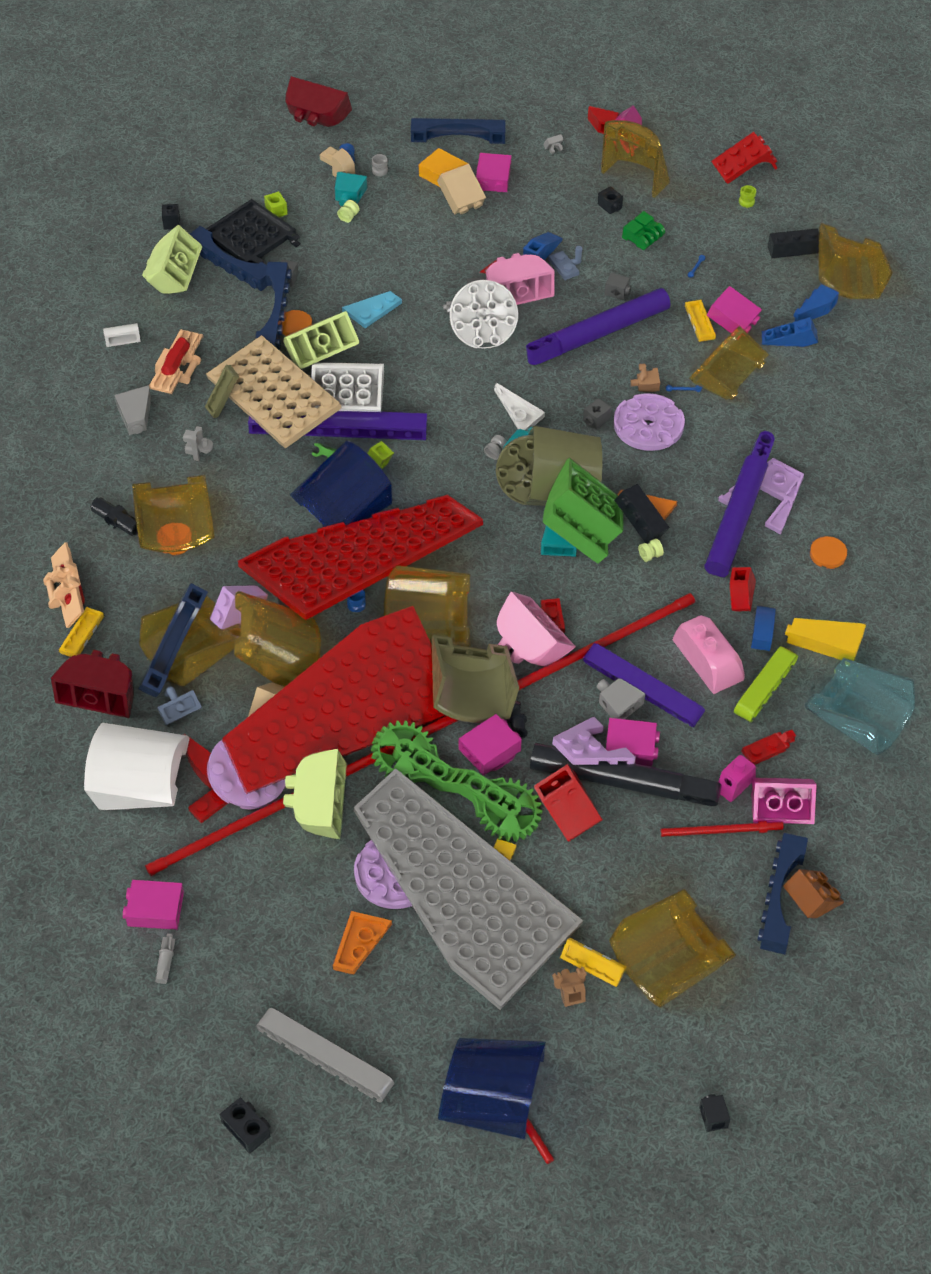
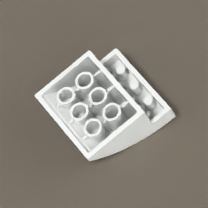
[311,363,384,412]

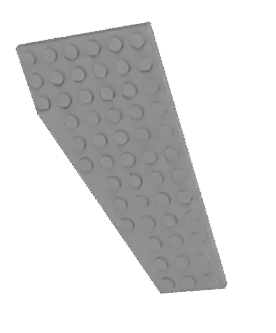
[354,768,583,1010]

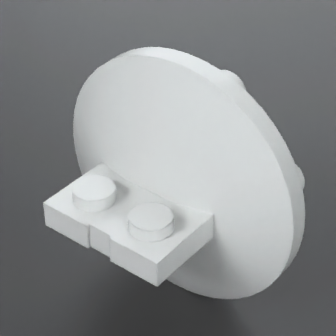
[450,280,518,348]

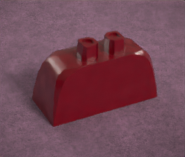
[285,76,352,127]
[51,650,134,718]

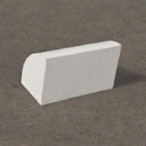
[103,323,141,347]

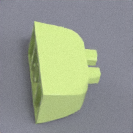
[142,225,202,294]
[283,311,359,369]
[283,749,347,839]

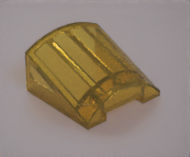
[601,120,670,198]
[819,223,893,299]
[132,475,215,552]
[384,566,470,647]
[234,591,321,687]
[139,595,250,686]
[609,889,736,1008]

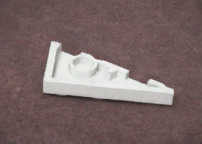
[494,383,545,431]

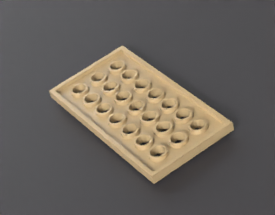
[206,335,342,448]

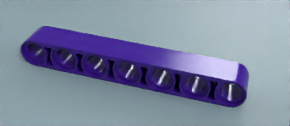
[583,643,705,727]

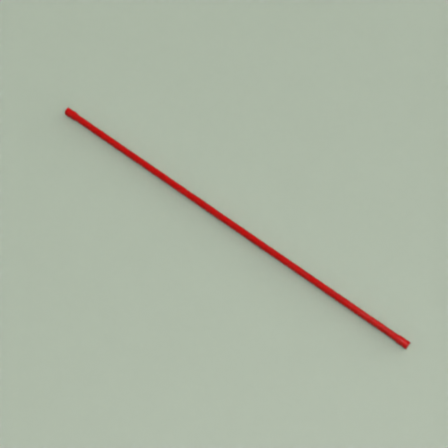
[145,593,695,876]

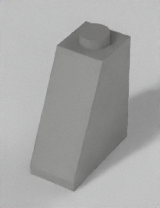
[115,385,151,435]

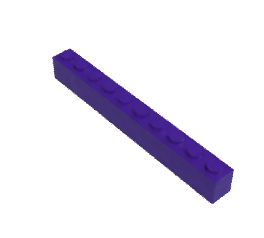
[248,408,427,440]

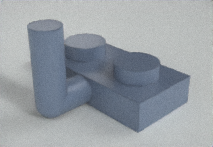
[548,246,582,280]
[157,686,202,725]

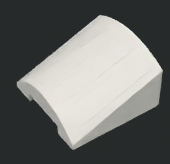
[84,723,190,810]

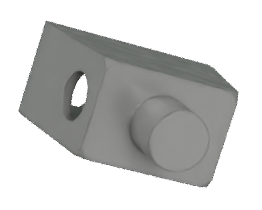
[597,679,645,719]

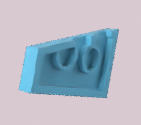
[342,291,402,328]

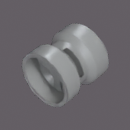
[372,154,388,176]
[484,435,507,460]

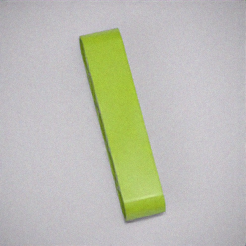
[734,646,798,723]

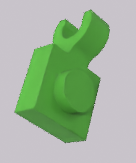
[312,443,346,462]

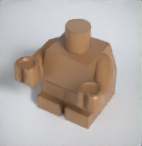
[630,364,660,392]
[552,967,586,1007]

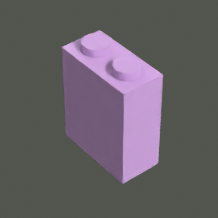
[210,586,268,629]

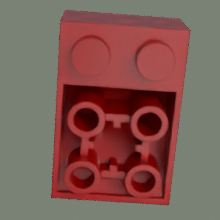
[534,764,603,842]

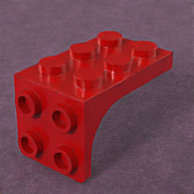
[711,132,777,184]

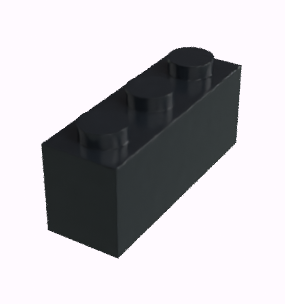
[768,228,822,259]
[614,484,670,544]

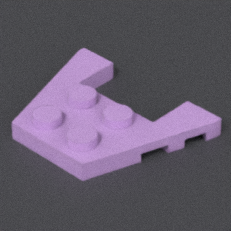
[552,717,635,765]

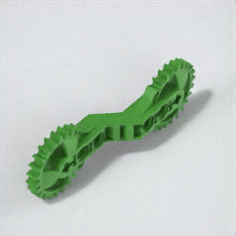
[371,721,542,842]

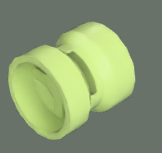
[337,200,359,223]
[638,538,664,562]

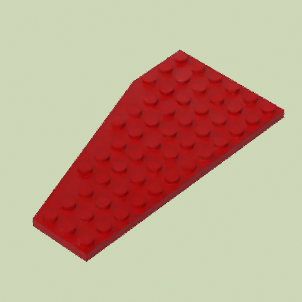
[238,495,483,620]
[222,606,447,794]

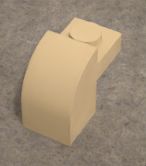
[320,147,355,177]

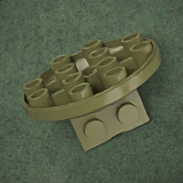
[496,435,537,506]

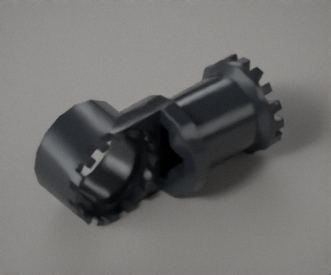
[509,701,528,738]

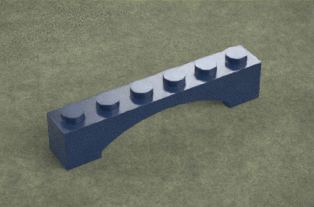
[411,118,506,144]
[190,226,268,291]
[255,262,292,355]
[138,583,208,697]
[757,833,808,954]

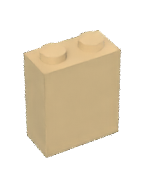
[437,164,486,214]

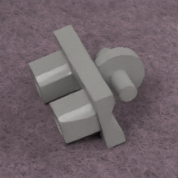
[183,426,213,461]

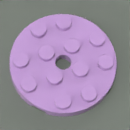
[614,394,685,451]
[207,740,285,809]
[354,840,412,909]

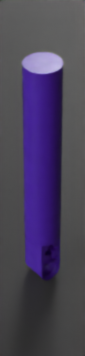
[526,288,671,365]
[704,431,775,577]

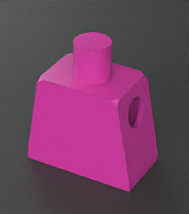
[718,755,756,802]

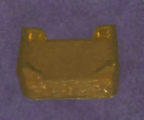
[689,326,769,400]

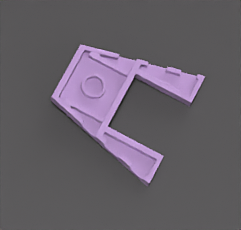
[718,458,804,534]

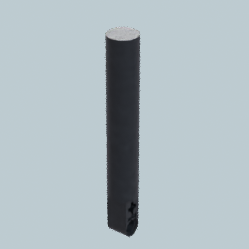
[530,742,722,806]

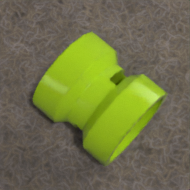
[739,185,757,208]

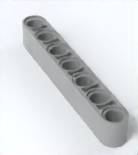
[256,1008,394,1102]

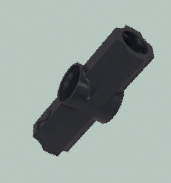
[90,497,142,536]

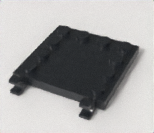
[206,199,301,264]

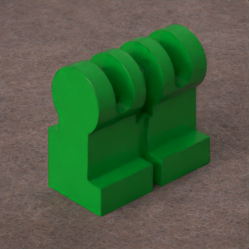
[622,211,665,250]

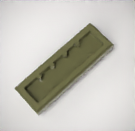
[205,365,239,418]

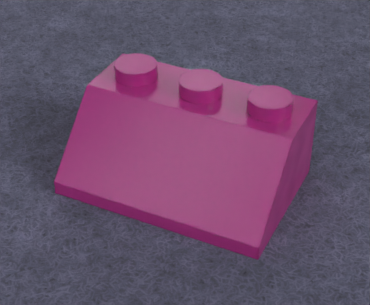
[751,777,816,824]

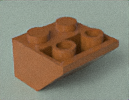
[783,869,844,918]

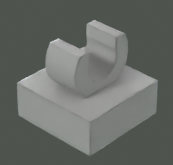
[543,134,563,154]

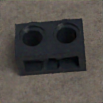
[219,1097,271,1154]

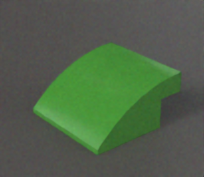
[543,458,623,564]

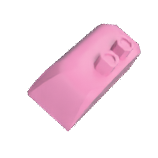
[486,253,555,305]
[497,591,576,666]
[672,615,745,694]

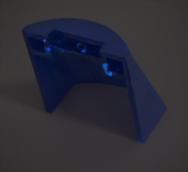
[290,441,392,527]
[438,1038,546,1139]

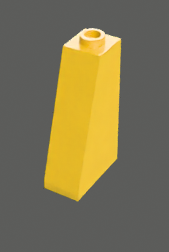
[785,618,866,664]

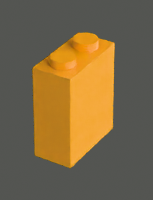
[419,148,468,187]

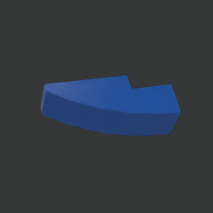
[751,606,776,651]

